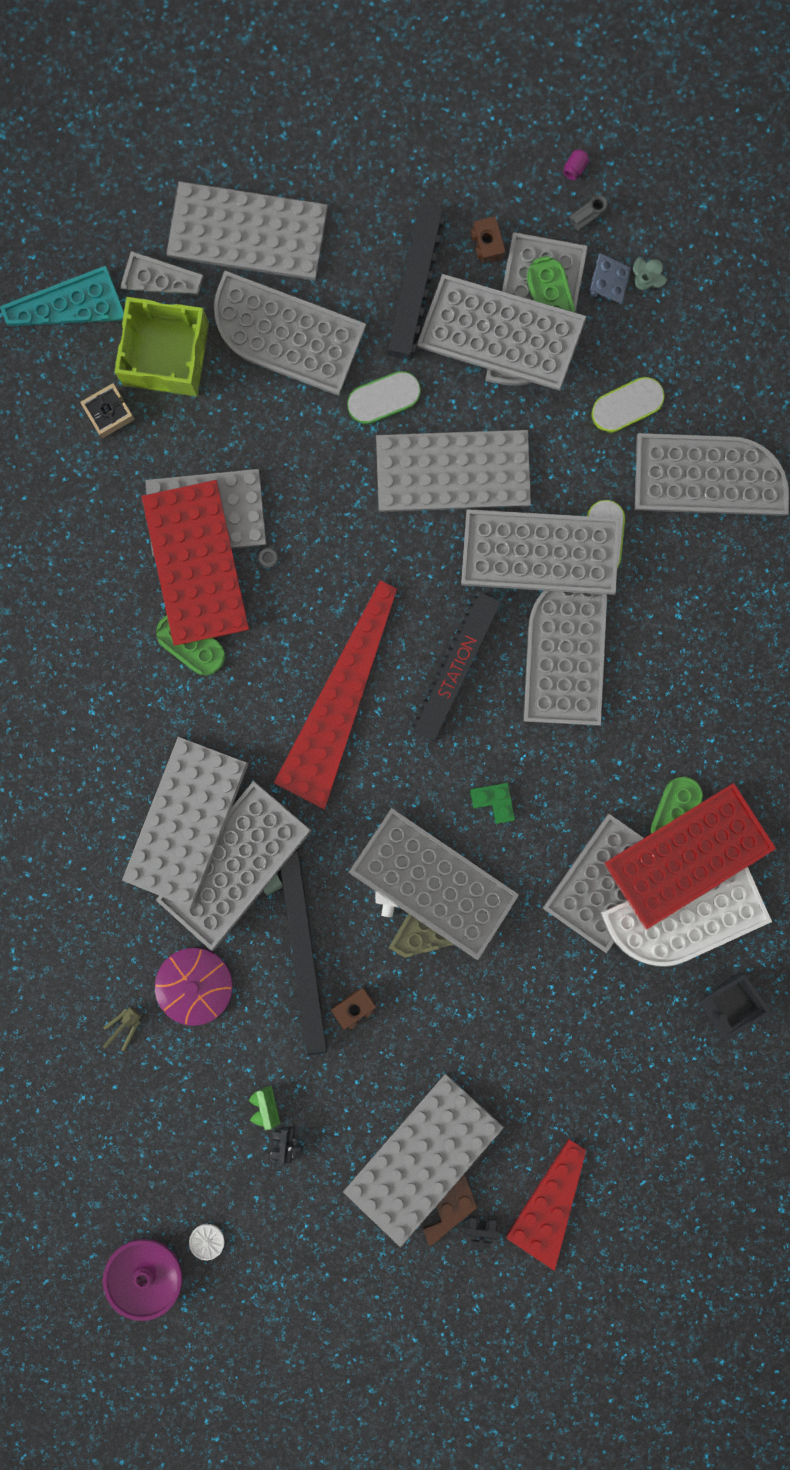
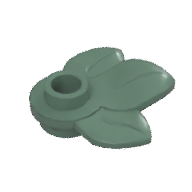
[633,257,667,290]

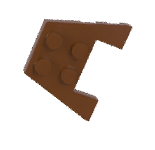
[423,1173,477,1246]

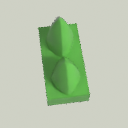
[249,1086,280,1130]

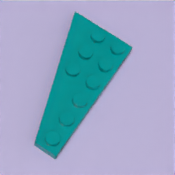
[0,266,124,326]

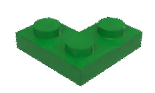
[470,783,515,824]

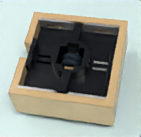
[80,383,135,438]

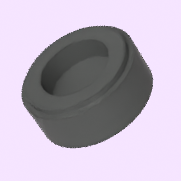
[259,548,278,568]

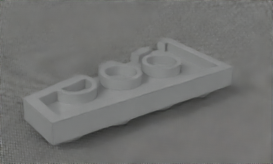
[120,251,204,295]

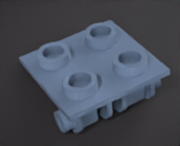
[589,253,631,304]

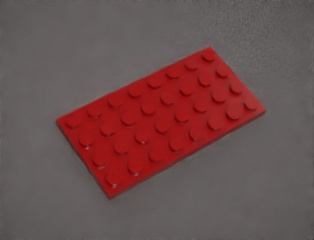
[141,480,249,646]
[604,783,776,930]

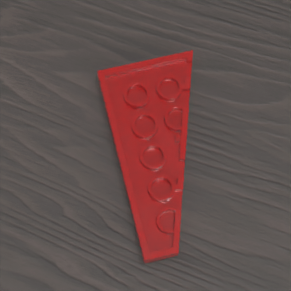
[506,1138,586,1271]

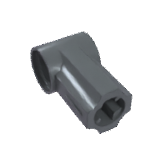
[570,195,607,231]

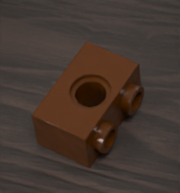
[470,216,505,265]
[331,986,376,1029]

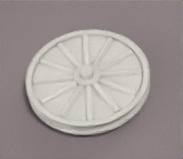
[189,1224,225,1260]

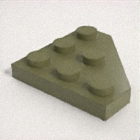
[389,913,454,958]

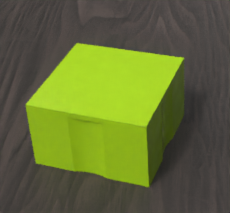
[114,297,209,396]

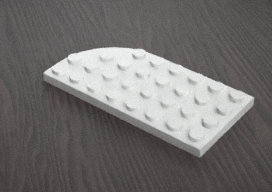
[601,867,772,966]

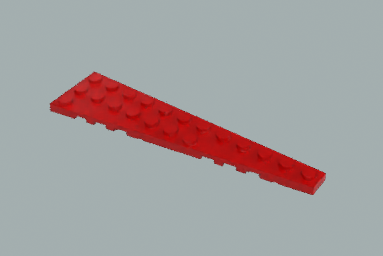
[274,580,397,810]

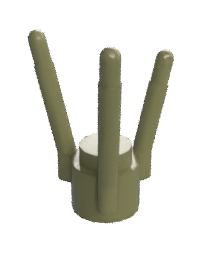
[103,1007,141,1051]

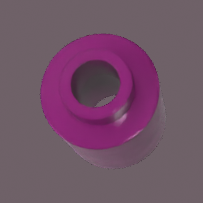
[563,149,590,180]

